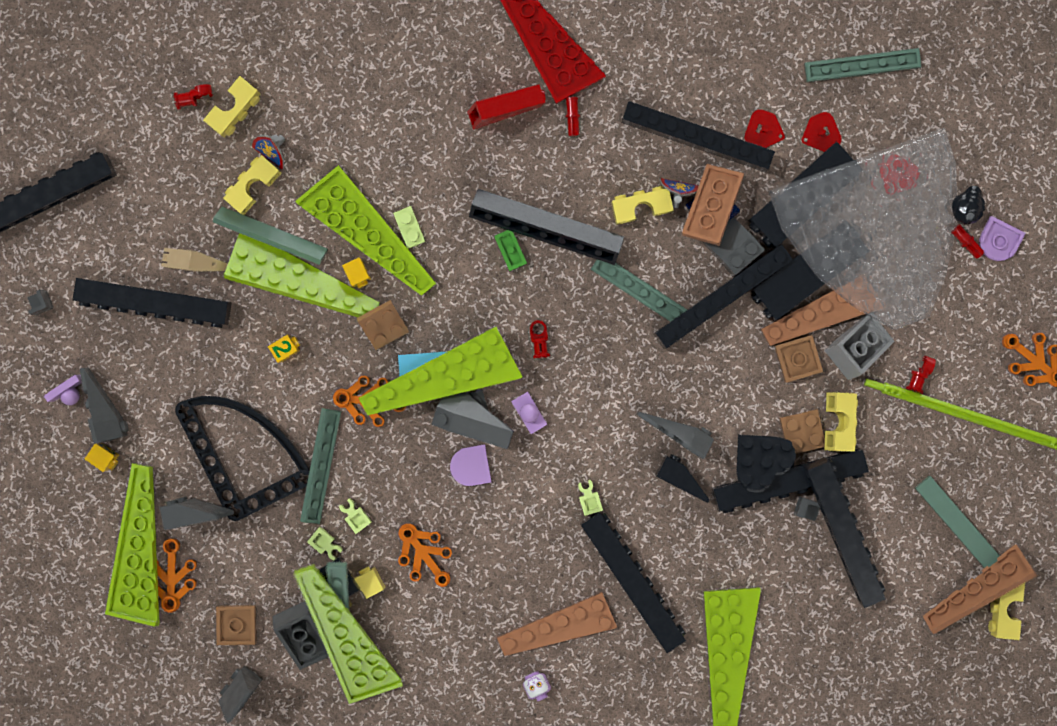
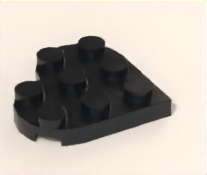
[736,434,796,493]

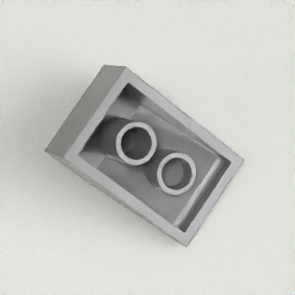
[824,312,895,380]

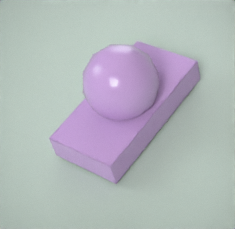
[44,375,82,405]
[511,392,547,434]

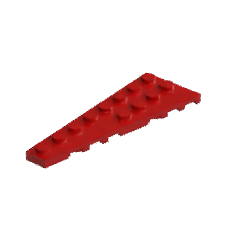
[500,0,606,104]

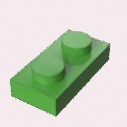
[494,230,527,271]

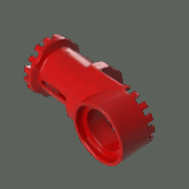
[173,84,213,110]
[530,320,550,358]
[906,356,936,394]

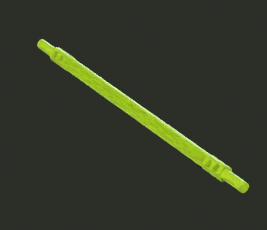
[864,378,1057,450]

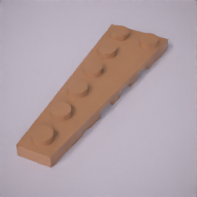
[761,275,880,346]
[923,544,1037,634]
[497,592,617,656]

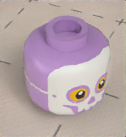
[523,671,551,702]

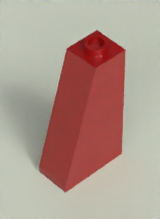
[467,84,546,130]

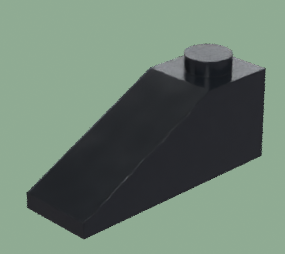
[655,454,710,503]

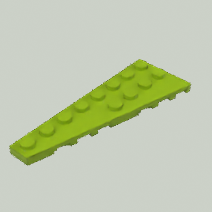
[295,165,436,296]
[224,233,380,317]
[359,327,522,415]
[105,463,159,627]
[294,565,403,704]
[703,587,761,726]

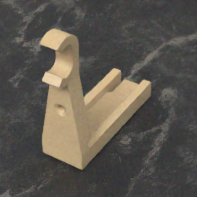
[161,248,228,271]

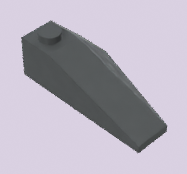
[80,368,129,444]
[432,392,514,449]
[636,411,714,460]

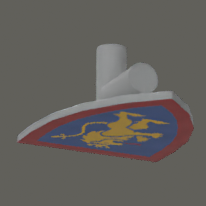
[252,135,285,170]
[660,178,698,208]

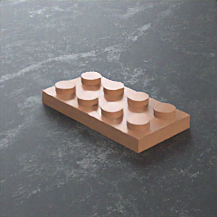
[682,164,744,246]

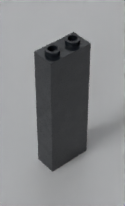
[748,141,862,249]
[750,220,869,321]

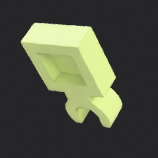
[578,480,603,516]
[339,498,372,534]
[307,527,343,560]

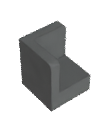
[27,289,54,315]
[794,496,820,521]

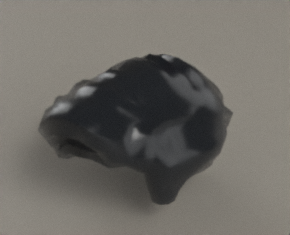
[952,186,985,225]

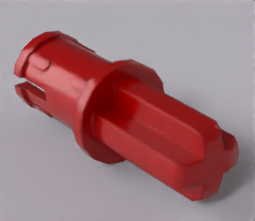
[565,97,580,136]
[951,224,984,259]

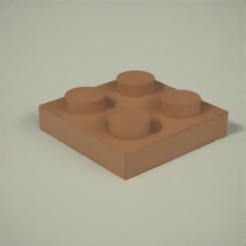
[357,300,409,350]
[774,335,823,383]
[779,409,825,454]
[216,605,257,645]

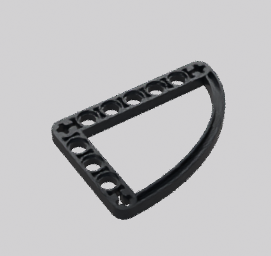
[175,396,310,521]

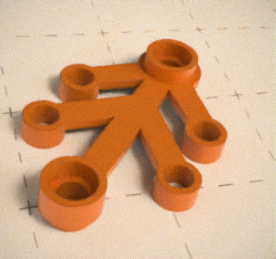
[1002,333,1057,387]
[333,375,407,427]
[398,523,452,587]
[157,538,197,613]

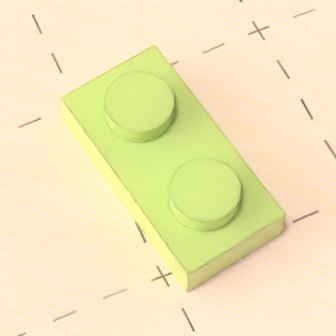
[393,206,425,249]

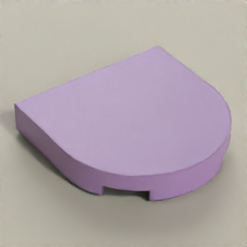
[979,216,1026,261]
[450,444,492,486]

